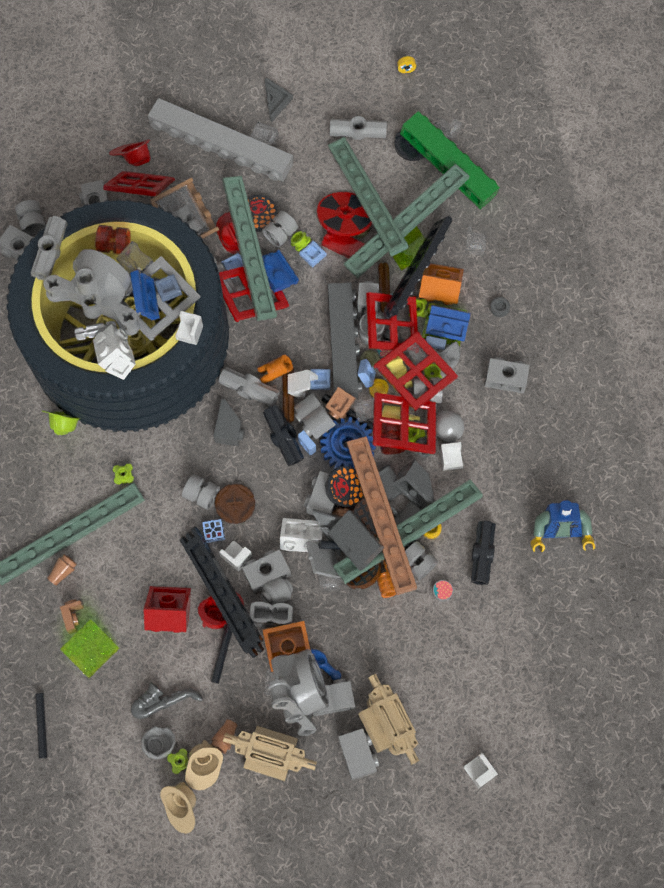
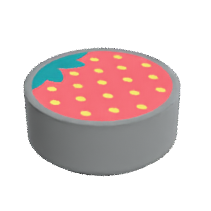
[432,580,454,602]

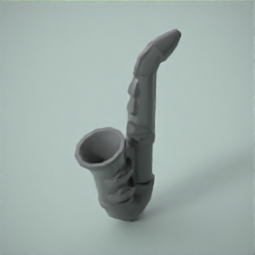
[131,682,203,719]

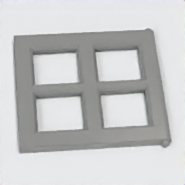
[120,256,200,341]

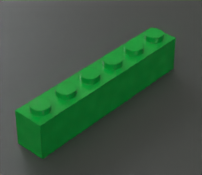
[400,111,500,210]

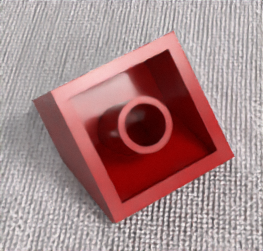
[144,586,191,633]

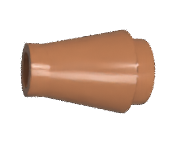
[47,554,77,586]
[211,719,238,754]

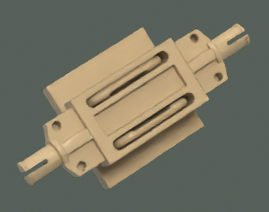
[358,674,420,765]
[223,726,317,781]

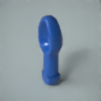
[311,649,341,681]

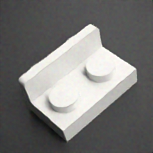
[280,518,323,552]

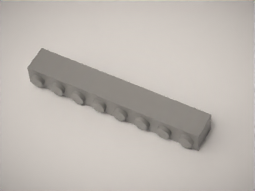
[148,98,293,182]

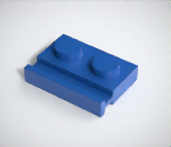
[262,250,299,293]
[130,270,160,320]
[426,305,471,341]

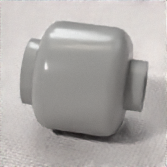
[261,577,293,605]

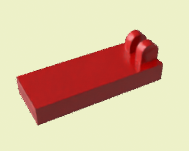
[321,231,365,258]

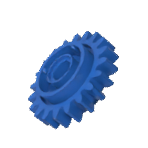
[320,417,376,469]

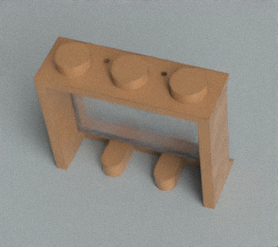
[149,178,219,239]

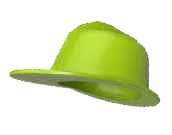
[41,410,80,435]

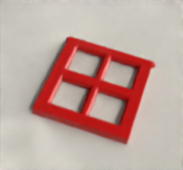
[103,171,175,197]
[219,266,289,322]
[366,292,419,354]
[373,331,458,411]
[373,392,436,454]

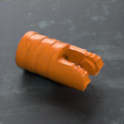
[257,355,293,384]
[377,559,396,598]

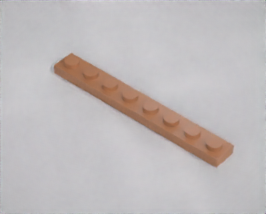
[347,436,417,595]

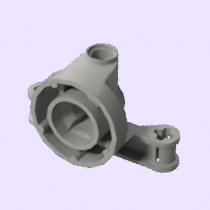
[43,249,140,336]
[267,649,329,736]

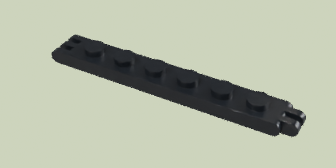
[383,216,452,319]
[179,526,264,658]

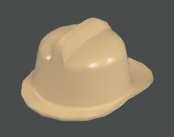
[185,740,223,790]
[160,782,196,834]

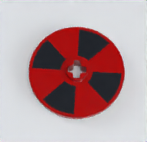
[317,192,372,236]

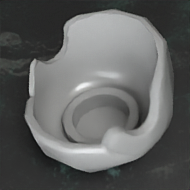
[436,411,464,442]
[141,726,175,760]

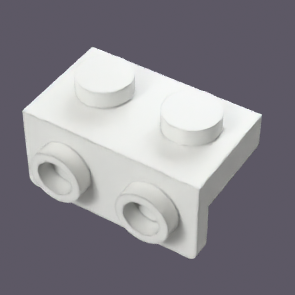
[93,324,132,369]

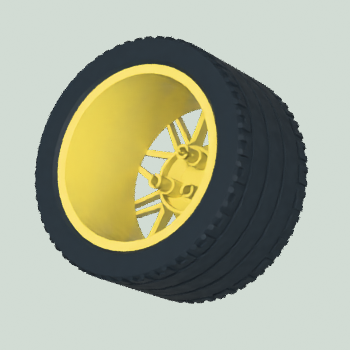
[6,200,229,432]

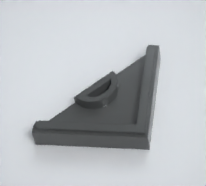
[265,77,293,122]
[312,509,343,556]

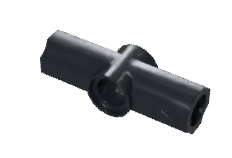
[263,404,304,466]
[471,520,496,585]

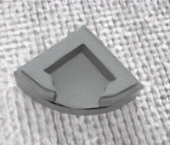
[440,342,461,369]

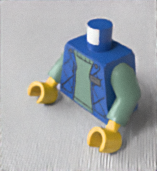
[530,500,595,552]

